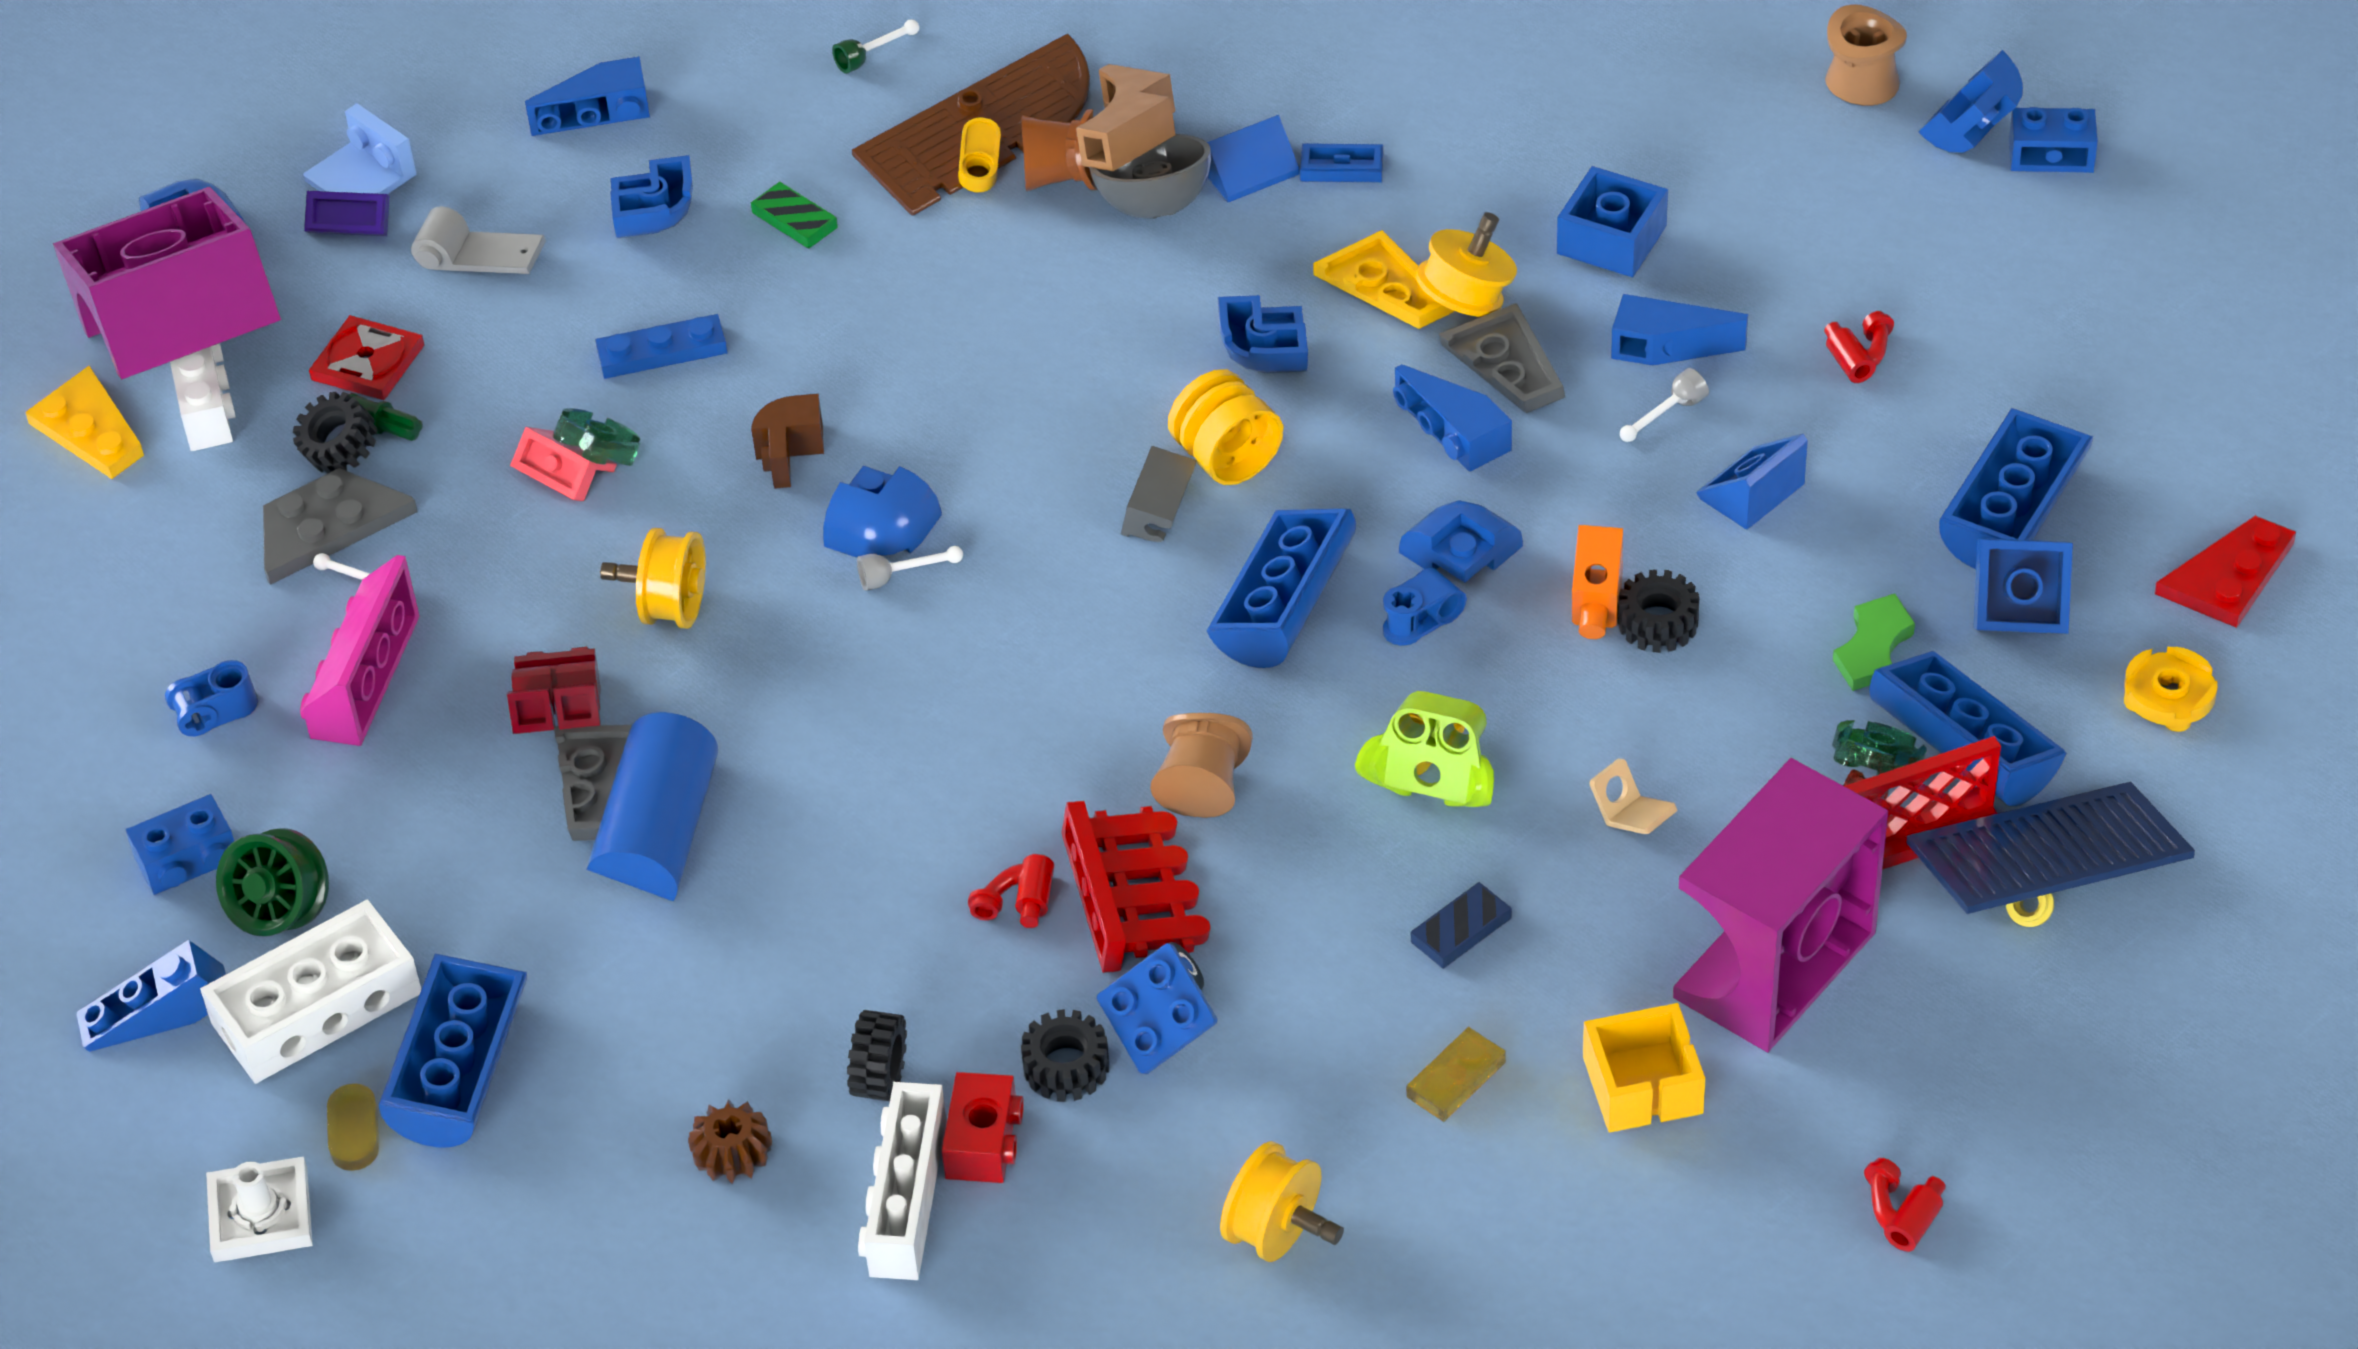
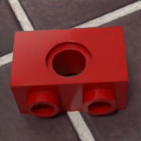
[942,1072,1024,1183]

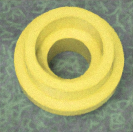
[2006,893,2054,927]

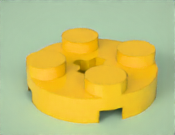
[2124,646,2218,732]

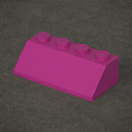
[300,555,420,746]

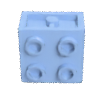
[303,104,417,194]

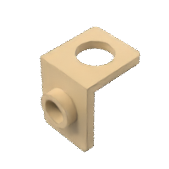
[1590,758,1677,834]

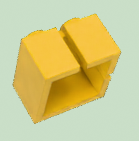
[1583,1003,1705,1133]

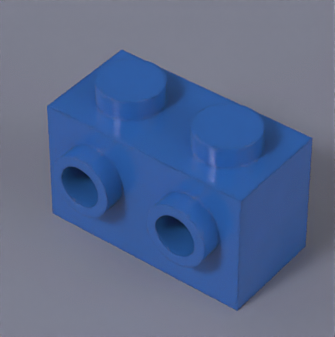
[2009,107,2098,173]
[125,794,234,895]

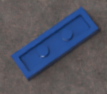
[595,314,728,379]

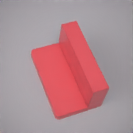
[510,427,617,501]

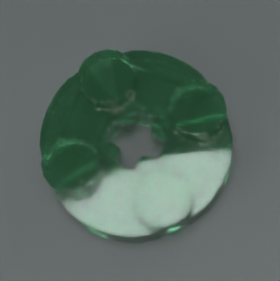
[552,408,641,466]
[1832,720,1927,775]

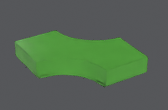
[1833,593,1915,691]

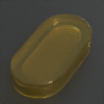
[327,1083,379,1171]

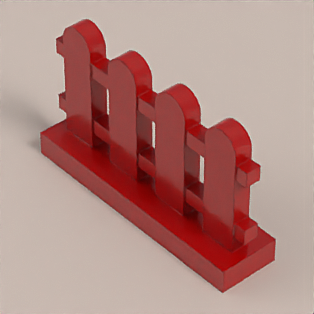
[1061,801,1211,973]

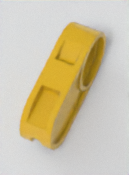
[958,117,1001,193]

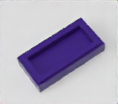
[304,191,390,236]

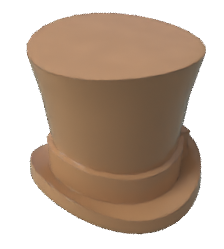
[1825,4,1907,106]
[1150,713,1253,818]

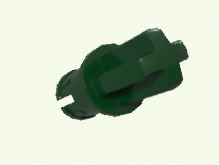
[349,393,423,441]

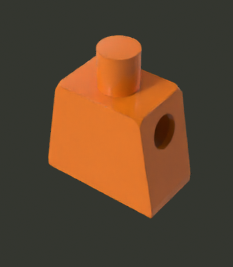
[1572,525,1623,639]

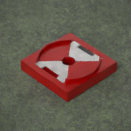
[309,315,425,400]

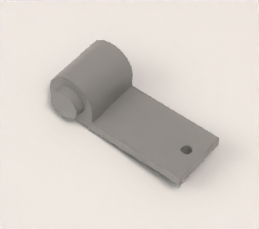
[411,206,546,274]

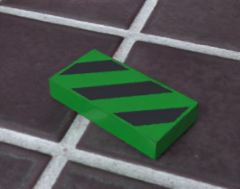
[750,182,838,249]

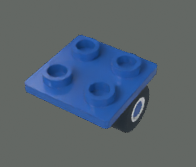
[1097,942,1218,1074]

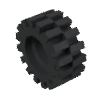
[293,391,377,474]
[1618,569,1700,653]
[1021,1009,1110,1102]
[847,1010,907,1101]

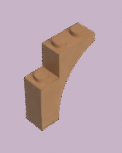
[1076,64,1176,171]

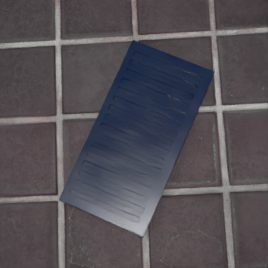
[1906,781,2195,914]

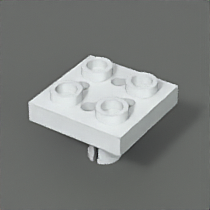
[206,1156,313,1263]

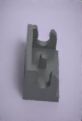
[1121,446,1197,542]

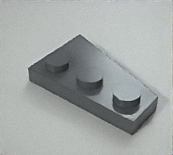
[1439,303,1566,413]
[554,725,632,841]

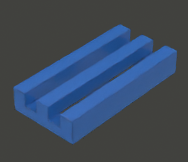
[1300,143,1383,182]

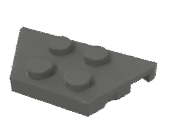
[263,468,417,585]

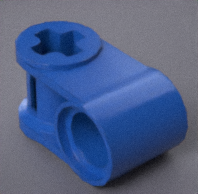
[1383,567,1467,646]
[165,660,258,737]

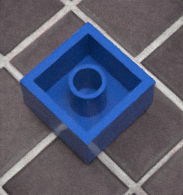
[1557,166,1668,278]
[1973,538,2073,634]

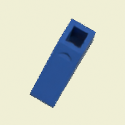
[525,56,650,136]
[1611,294,1748,366]
[1393,364,1512,472]
[76,940,226,1052]

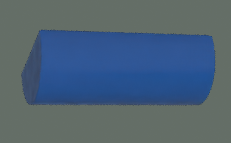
[1939,408,2093,569]
[1207,509,1356,668]
[1869,651,2067,807]
[586,712,718,901]
[379,953,527,1148]

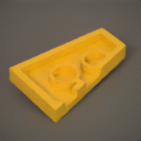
[1313,230,1454,329]
[25,366,144,479]

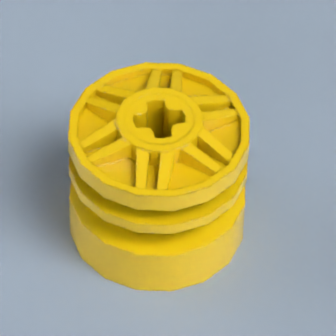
[1168,369,1284,485]

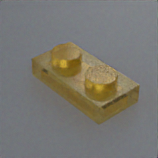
[1406,1026,1506,1122]

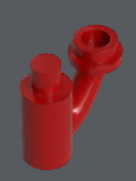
[1824,311,1894,383]
[968,854,1055,928]
[1864,1158,1946,1252]

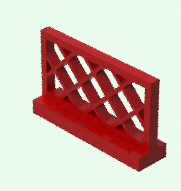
[1844,736,2001,870]

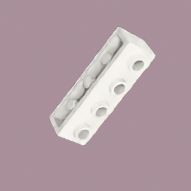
[170,343,236,451]
[858,1082,947,1280]

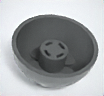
[1089,134,1211,219]

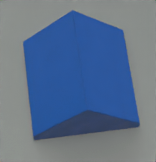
[1207,115,1300,202]
[1696,434,1808,530]

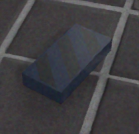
[1410,882,1512,969]

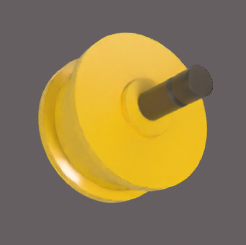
[1415,212,1517,317]
[600,527,706,629]
[1220,1141,1344,1262]

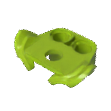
[1355,691,1494,807]

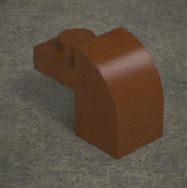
[751,393,824,489]

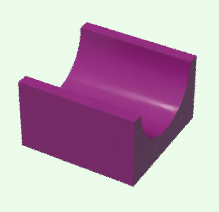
[53,186,281,380]
[1673,758,1888,1053]

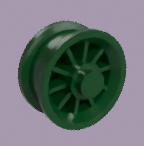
[216,828,329,937]

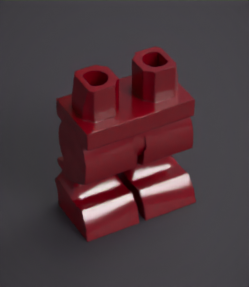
[507,646,601,734]

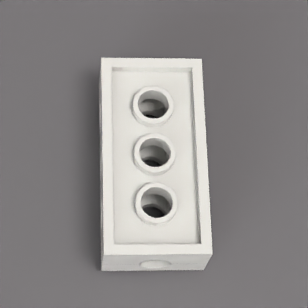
[200,899,421,1084]

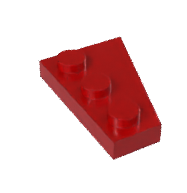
[2155,515,2296,628]

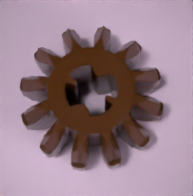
[688,1099,772,1184]

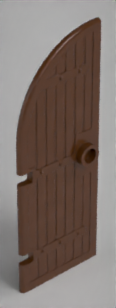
[852,34,1090,216]

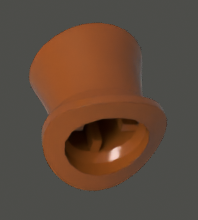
[1021,109,1098,192]

